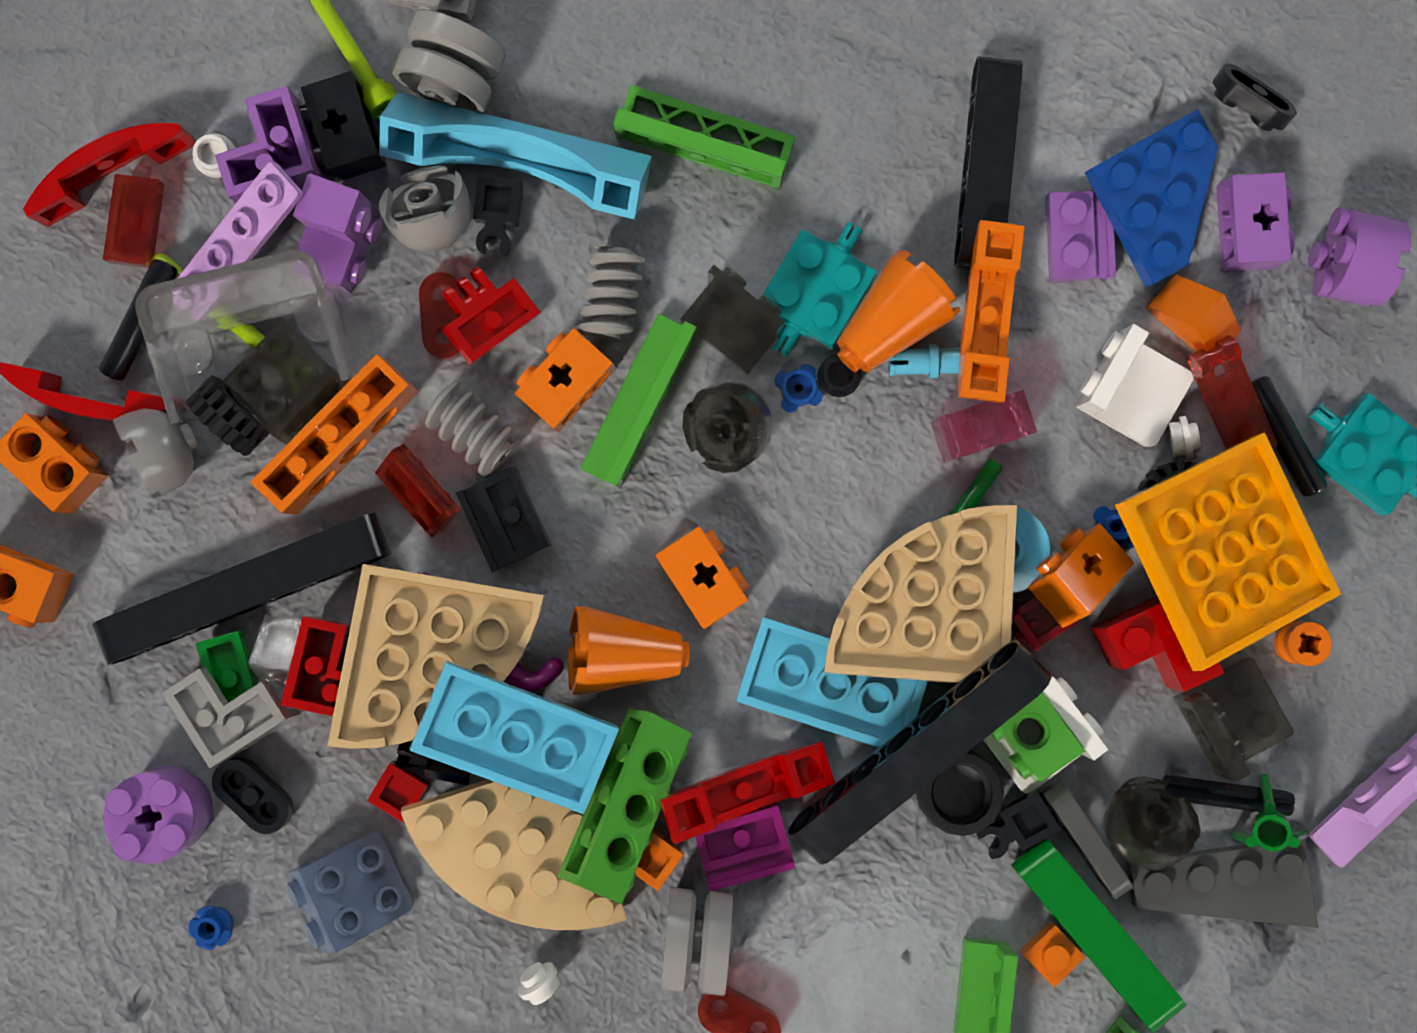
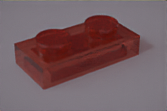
[102,174,165,268]
[375,443,461,538]

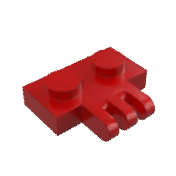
[442,267,541,365]

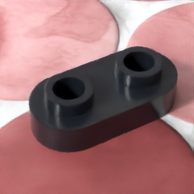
[1212,64,1297,131]
[212,757,293,834]

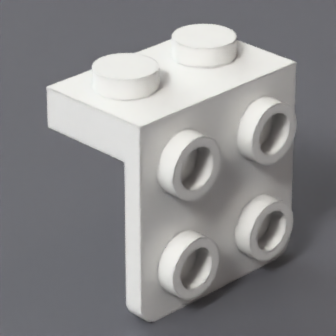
[1076,324,1193,447]
[983,676,1108,793]

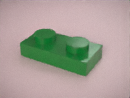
[196,630,258,703]

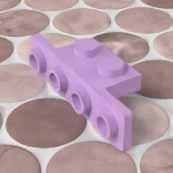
[172,162,303,318]
[1309,733,1417,867]

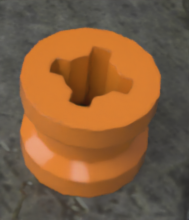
[1274,621,1332,666]

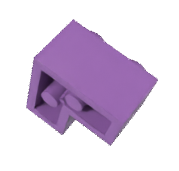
[215,86,326,203]
[291,173,382,294]

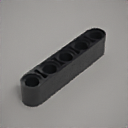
[954,56,1023,269]

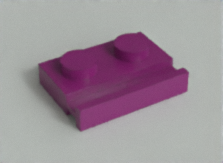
[695,803,795,891]

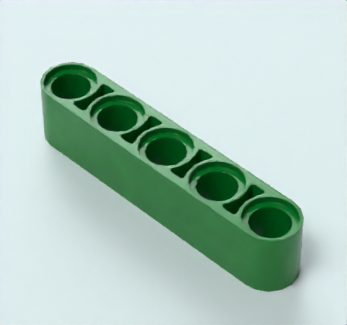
[1011,839,1187,1033]

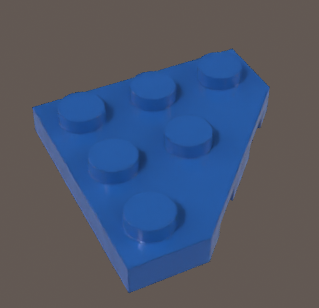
[1084,109,1218,288]

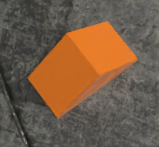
[1145,274,1242,364]

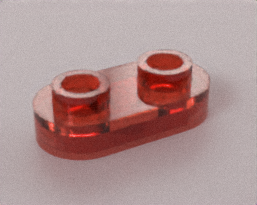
[419,272,465,361]
[698,985,781,1033]

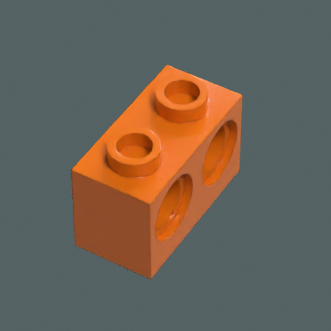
[0,413,109,514]

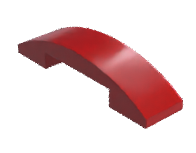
[23,123,196,227]
[0,362,187,422]
[659,741,835,844]

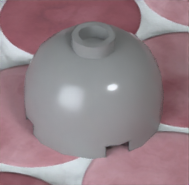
[379,165,472,252]
[113,408,199,499]

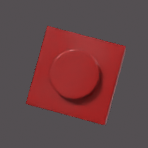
[367,760,431,824]

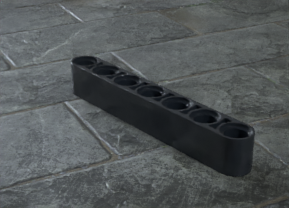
[92,513,391,665]
[788,641,1051,865]

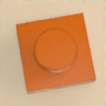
[1020,921,1086,988]

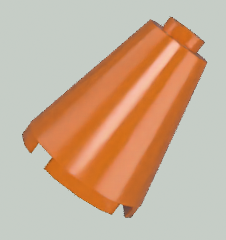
[837,250,960,372]
[568,606,690,696]

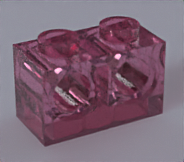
[930,390,1037,463]

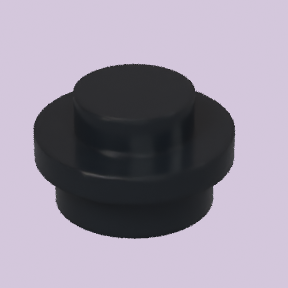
[817,354,861,398]

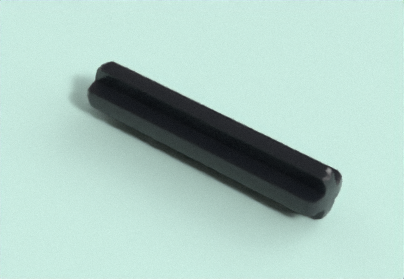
[99,259,177,380]
[1245,376,1327,497]
[1161,775,1295,816]

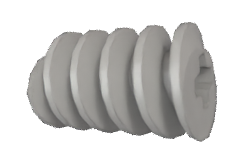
[577,245,646,342]
[425,379,522,476]

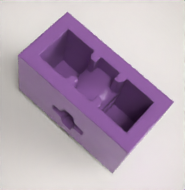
[1216,172,1295,272]

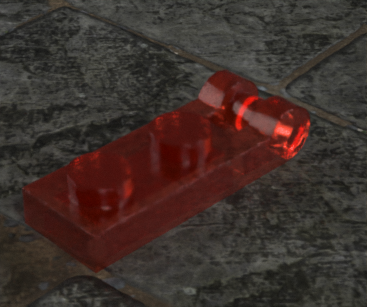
[1188,335,1278,449]

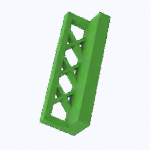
[613,85,795,189]
[580,313,697,489]
[953,937,1018,1033]

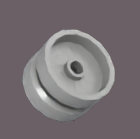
[392,10,506,113]
[661,887,735,996]

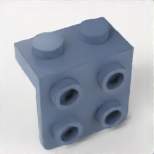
[286,832,413,953]

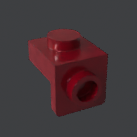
[1011,596,1080,653]

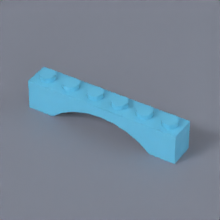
[379,92,652,220]

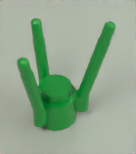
[1232,773,1309,852]

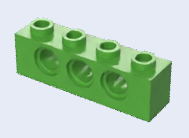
[955,683,1085,782]
[557,708,692,904]

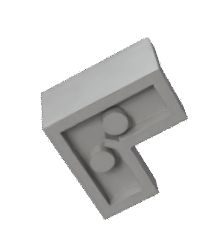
[162,667,300,769]

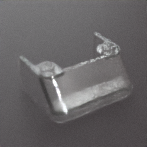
[135,250,358,425]

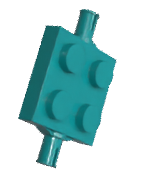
[758,222,877,357]
[1308,393,1417,516]

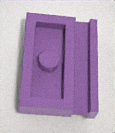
[1045,191,1116,282]

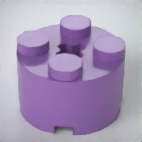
[1308,207,1411,307]
[103,765,213,864]

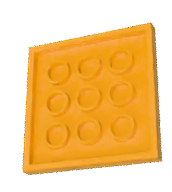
[1115,432,1341,671]

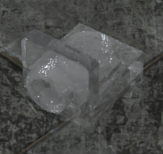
[248,615,301,688]

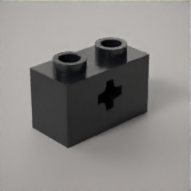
[299,71,387,182]

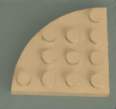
[824,505,1017,683]
[327,564,545,749]
[401,779,627,930]

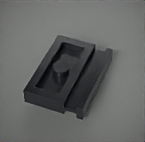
[456,466,552,572]

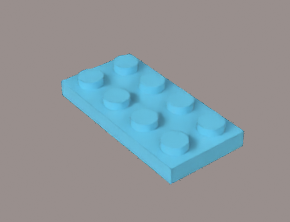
[736,617,928,747]
[410,660,619,814]

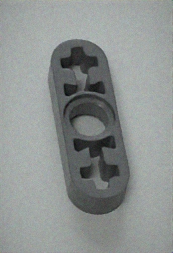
[1041,780,1133,901]

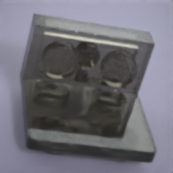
[680,265,784,376]
[223,320,350,445]
[1173,657,1294,782]

